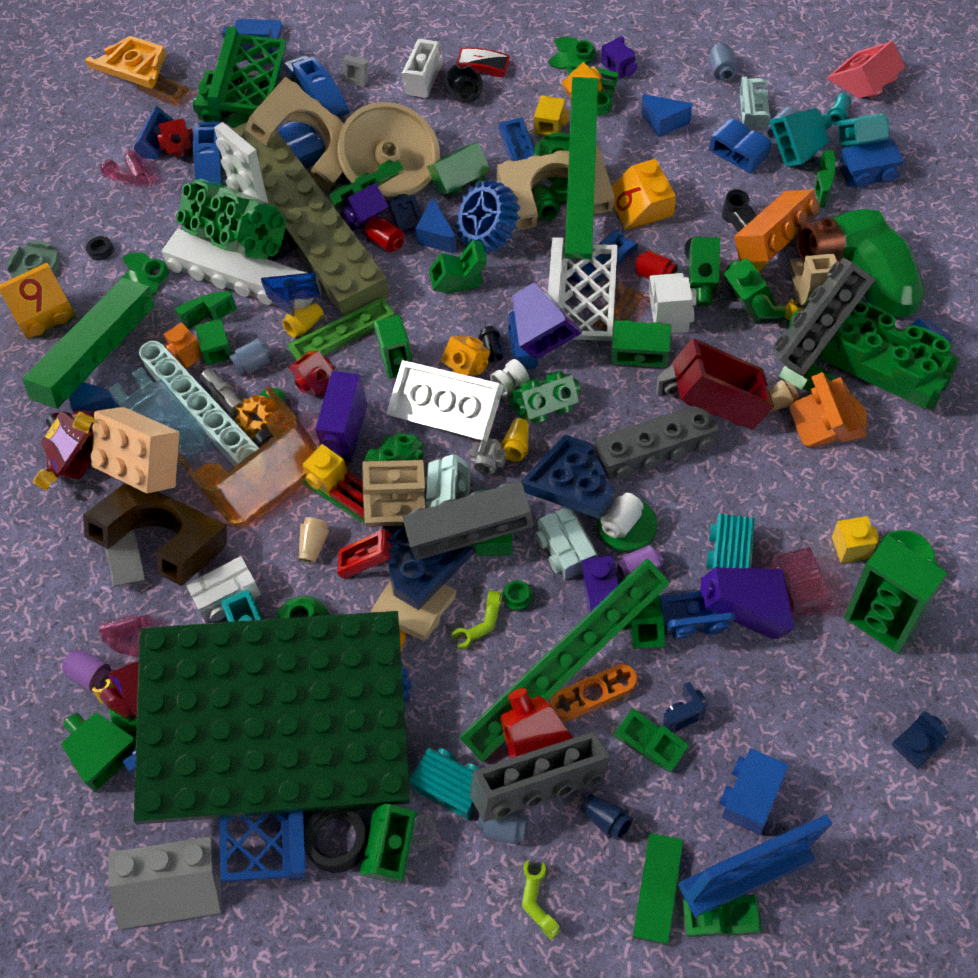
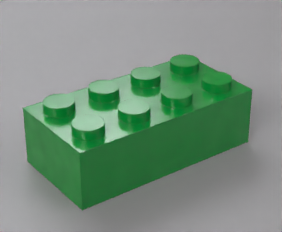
[843,535,948,654]

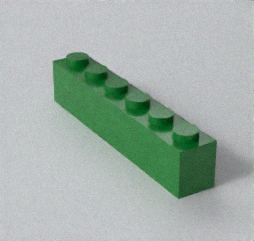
[22,278,154,409]

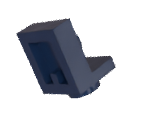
[389,194,422,232]
[663,682,707,733]
[892,711,950,769]

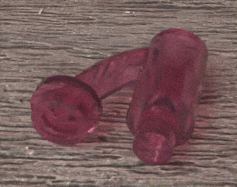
[100,150,151,186]
[99,613,152,657]

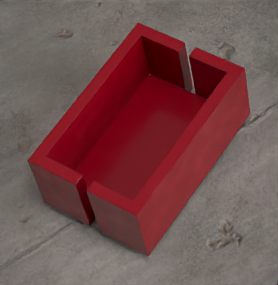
[673,338,774,430]

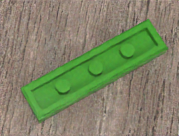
[287,297,396,361]

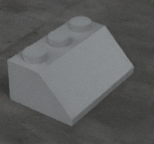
[108,837,222,930]

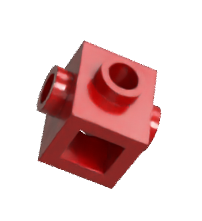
[157,118,193,158]
[288,350,335,396]

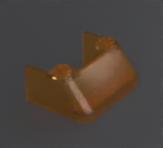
[177,385,318,528]

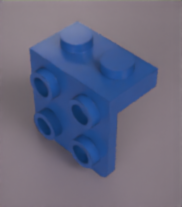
[222,19,282,57]
[660,591,735,639]

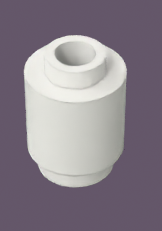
[600,493,644,538]

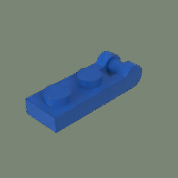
[569,229,638,291]

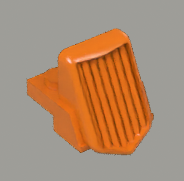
[789,372,868,448]

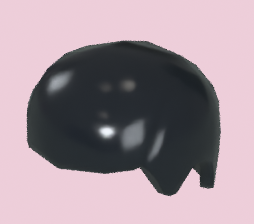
[445,64,483,103]

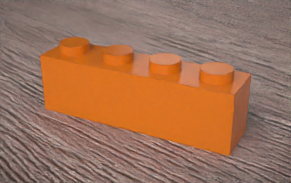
[734,189,819,262]

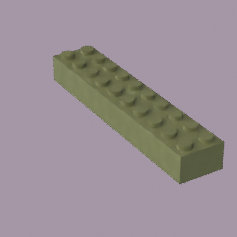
[232,122,390,317]

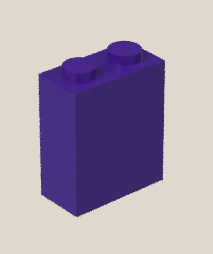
[315,371,367,462]

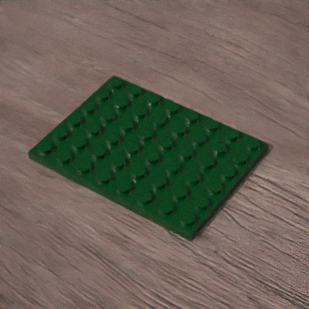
[134,611,410,825]

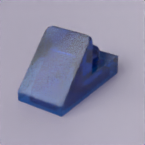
[261,272,321,317]

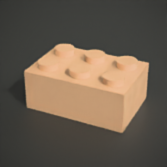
[91,407,180,493]

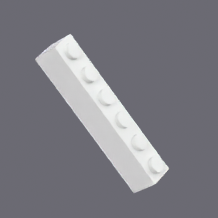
[161,229,319,313]

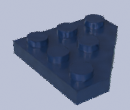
[521,435,615,519]
[381,525,473,610]

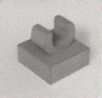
[342,55,369,88]

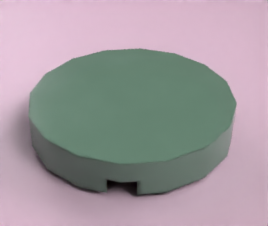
[7,241,61,278]

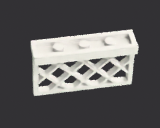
[548,237,617,341]

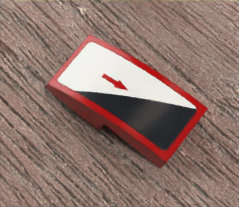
[456,47,510,78]

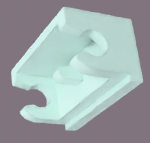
[740,77,771,130]

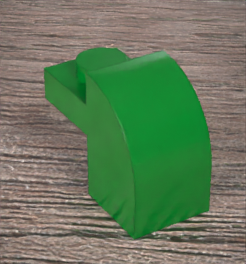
[429,240,487,294]
[626,575,665,649]

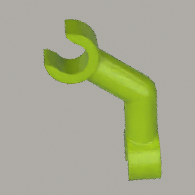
[451,590,502,650]
[522,860,561,940]

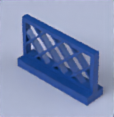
[219,812,306,883]
[678,814,833,918]

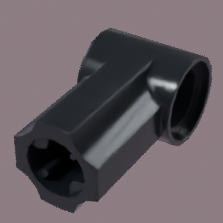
[721,189,757,232]

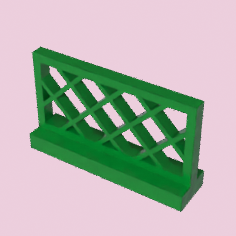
[207,26,287,116]

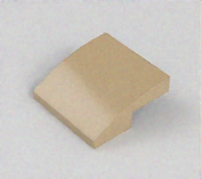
[363,460,425,527]
[371,581,457,641]

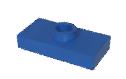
[498,117,535,161]

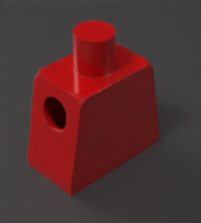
[500,688,572,759]

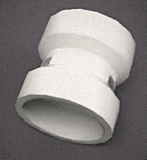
[490,359,530,398]

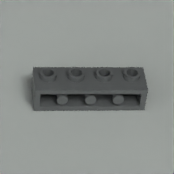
[772,258,876,376]
[595,406,719,480]
[402,481,534,561]
[470,731,610,822]

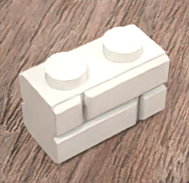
[402,39,443,98]
[186,556,261,623]

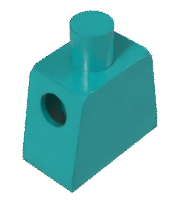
[769,108,832,167]

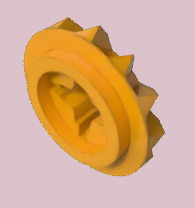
[234,394,277,440]

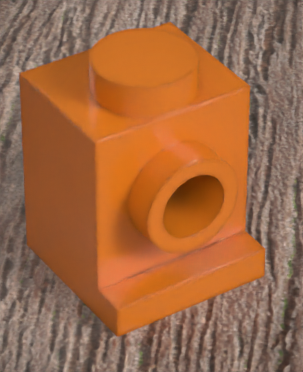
[163,322,203,369]

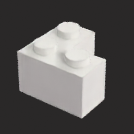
[649,273,696,334]

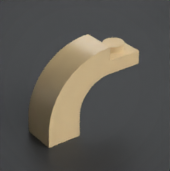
[788,254,837,305]

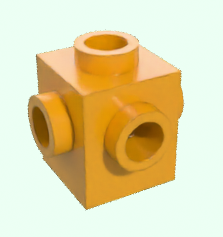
[440,335,491,377]

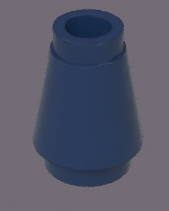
[581,794,633,841]

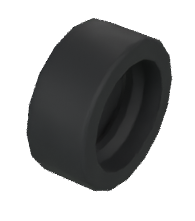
[304,808,369,873]

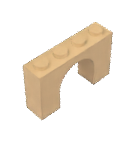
[245,77,344,193]
[497,145,615,232]

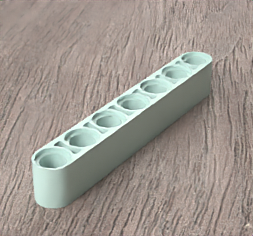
[139,341,266,480]

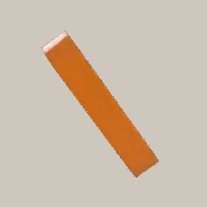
[549,664,637,722]

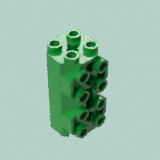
[176,178,286,260]
[819,301,960,411]

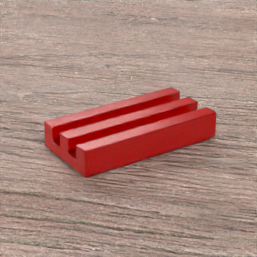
[329,471,377,527]
[337,529,391,579]

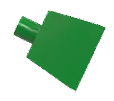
[688,237,720,306]
[61,713,136,792]

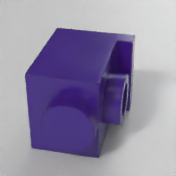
[601,36,638,80]

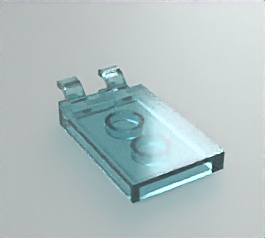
[108,367,214,470]

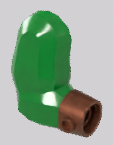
[797,209,925,317]

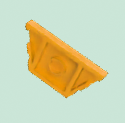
[85,36,167,89]

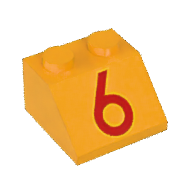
[611,158,676,231]
[0,263,76,339]

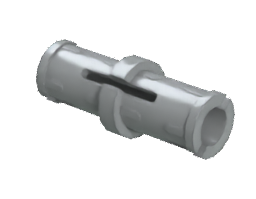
[200,368,244,416]

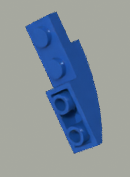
[284,56,350,118]
[193,122,223,184]

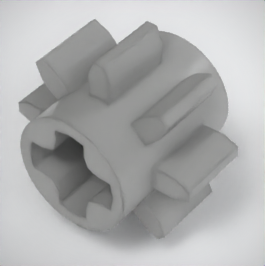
[469,438,507,475]

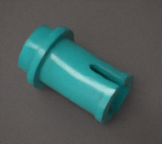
[828,93,852,125]

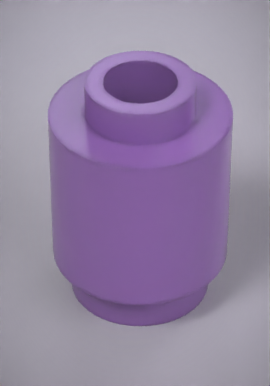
[616,545,664,581]
[62,650,111,692]

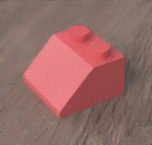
[827,41,906,98]

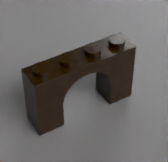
[83,483,227,586]

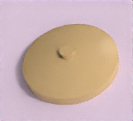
[337,102,440,201]

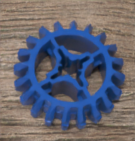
[454,180,521,253]

